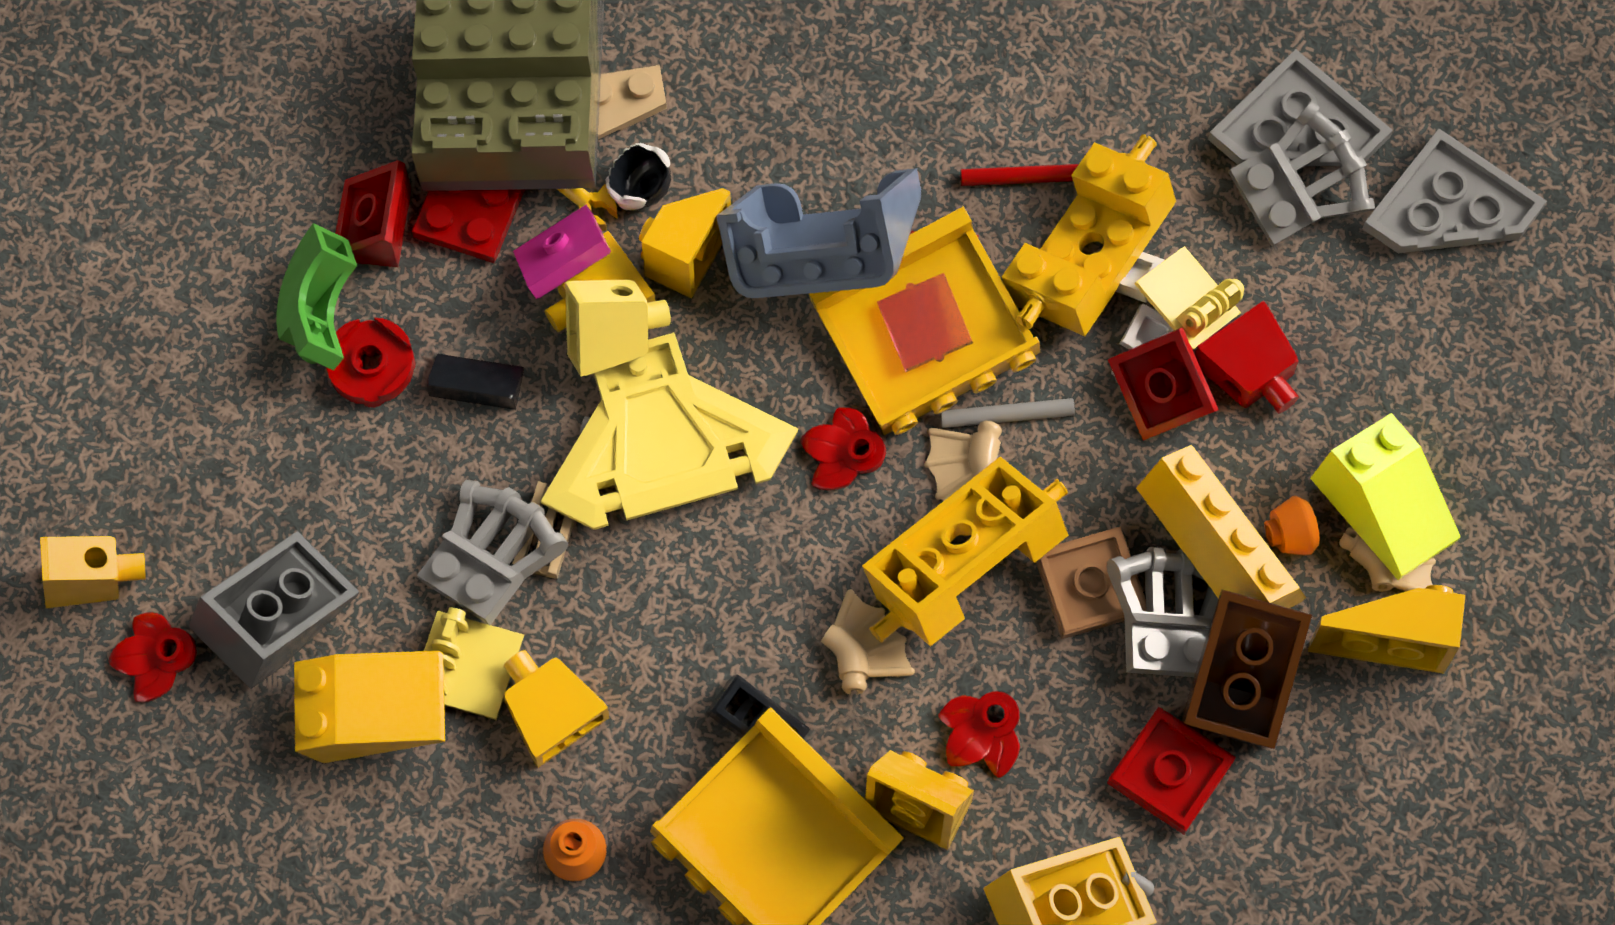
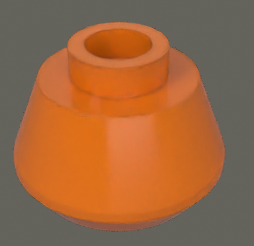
[1264,496,1320,556]
[543,819,607,881]

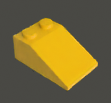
[1308,585,1465,674]
[294,651,445,763]
[865,750,974,850]
[983,837,1157,925]

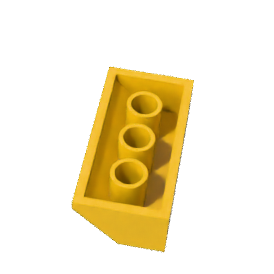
[1136,445,1306,608]

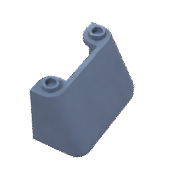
[717,168,921,298]

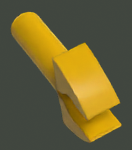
[557,184,618,231]

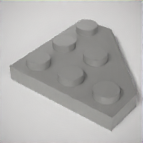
[1208,49,1393,166]
[1362,129,1547,253]

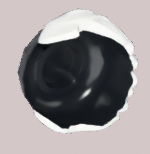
[605,143,671,210]

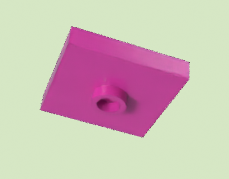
[513,204,611,299]

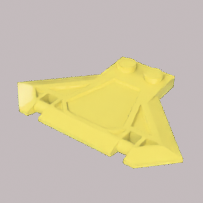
[541,333,798,530]

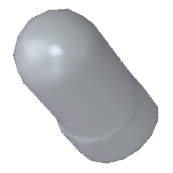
[1121,870,1154,897]

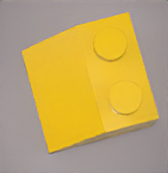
[639,188,731,298]

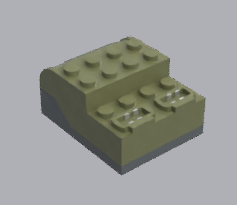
[411,0,604,191]

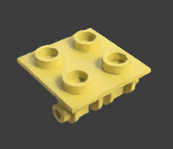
[1134,246,1244,350]
[424,607,524,720]

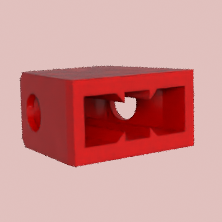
[1195,300,1299,414]

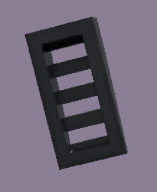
[706,674,810,739]

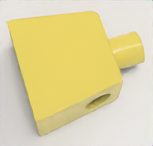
[565,280,671,377]

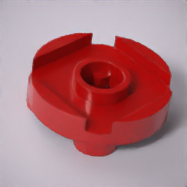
[326,317,416,408]

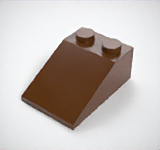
[1181,589,1312,749]

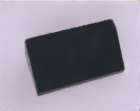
[426,354,524,410]

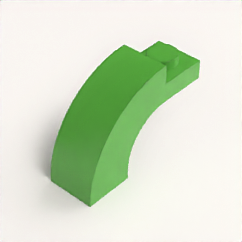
[276,223,357,370]

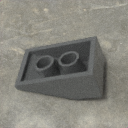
[189,531,359,689]

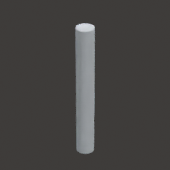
[940,398,1075,428]

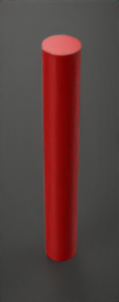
[960,164,1079,186]

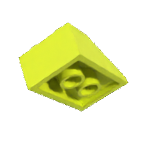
[1310,413,1461,580]

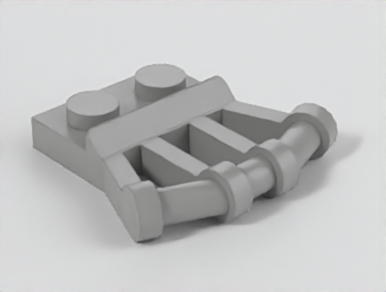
[1228,100,1375,246]
[417,480,568,625]
[1107,547,1218,677]

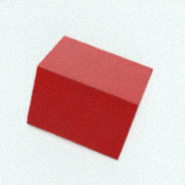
[335,160,412,267]
[1108,327,1219,441]

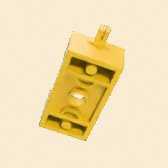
[1001,134,1176,337]
[862,456,1069,647]

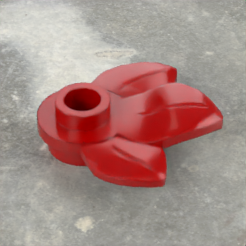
[800,407,886,490]
[109,612,197,703]
[938,691,1020,778]

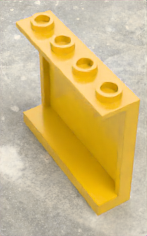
[808,206,1040,435]
[650,707,904,925]

